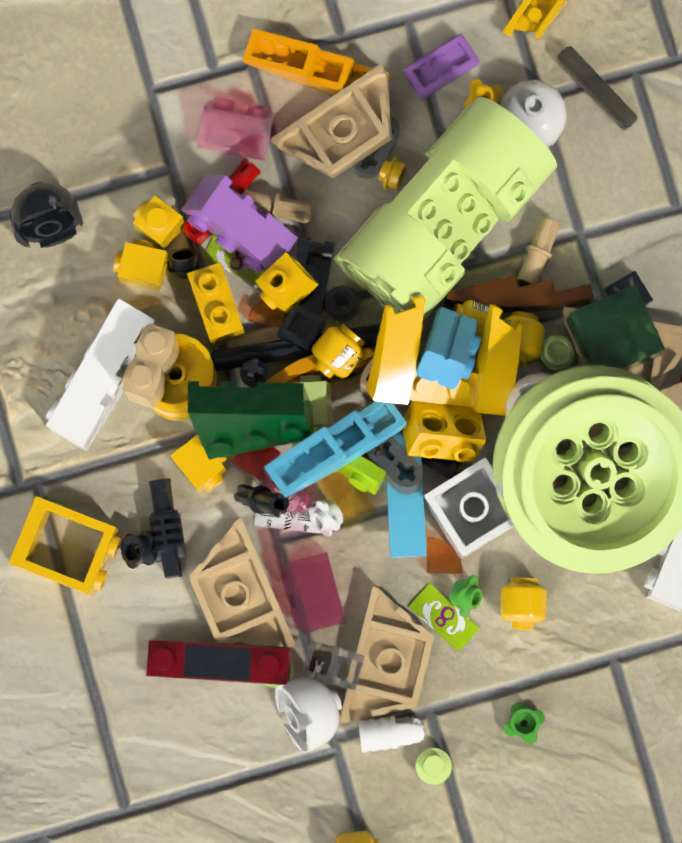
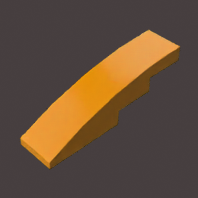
[242,28,390,95]

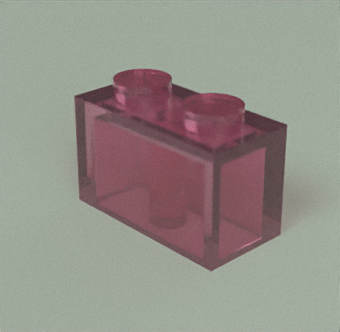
[281,552,346,635]

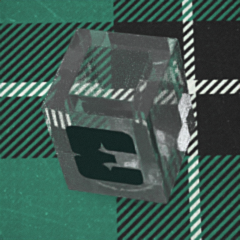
[301,641,364,691]

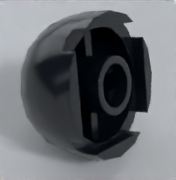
[10,182,83,248]

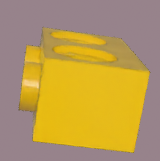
[187,262,245,347]
[402,401,487,462]

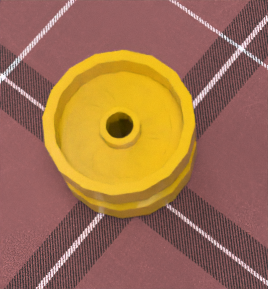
[151,334,218,421]

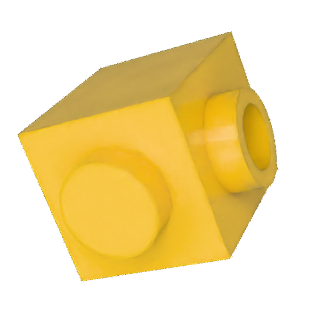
[133,196,185,251]
[113,240,169,292]
[255,252,319,313]
[170,435,227,493]

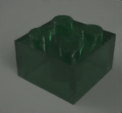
[566,284,666,371]

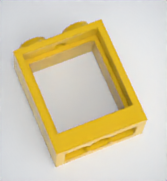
[9,496,122,597]

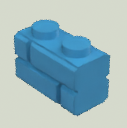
[416,307,481,390]

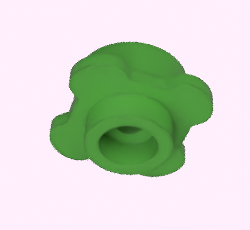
[450,575,483,617]
[503,702,545,744]

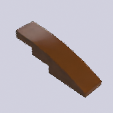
[444,275,594,313]

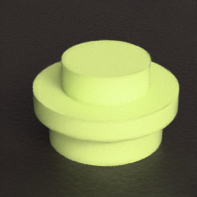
[540,335,575,371]
[415,748,452,785]

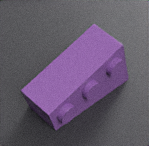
[181,175,298,274]

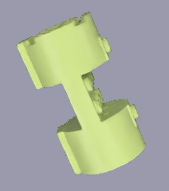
[333,97,557,321]

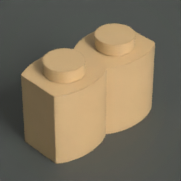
[123,323,179,409]

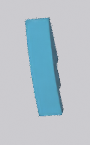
[264,401,407,498]
[385,430,427,558]

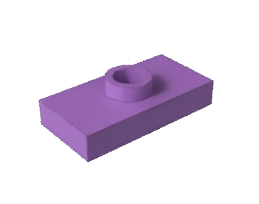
[403,33,480,101]

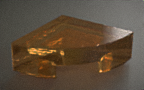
[247,299,285,328]
[426,537,462,574]

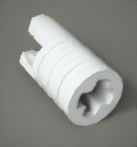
[358,716,426,753]

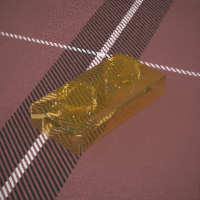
[315,471,376,531]

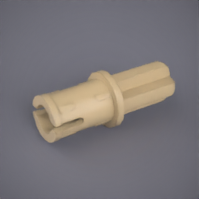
[244,190,313,223]
[516,217,560,286]

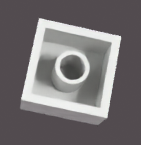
[424,457,514,560]

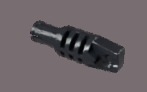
[148,478,187,579]

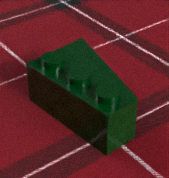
[188,381,314,460]

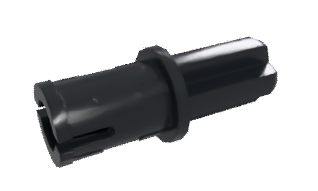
[240,358,269,388]
[234,484,289,517]

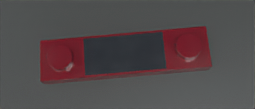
[146,640,292,685]

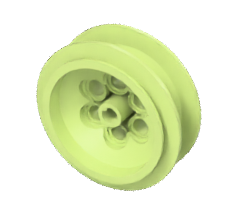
[493,365,682,573]

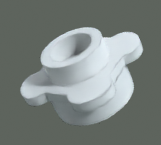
[308,499,343,537]

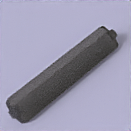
[556,46,638,131]

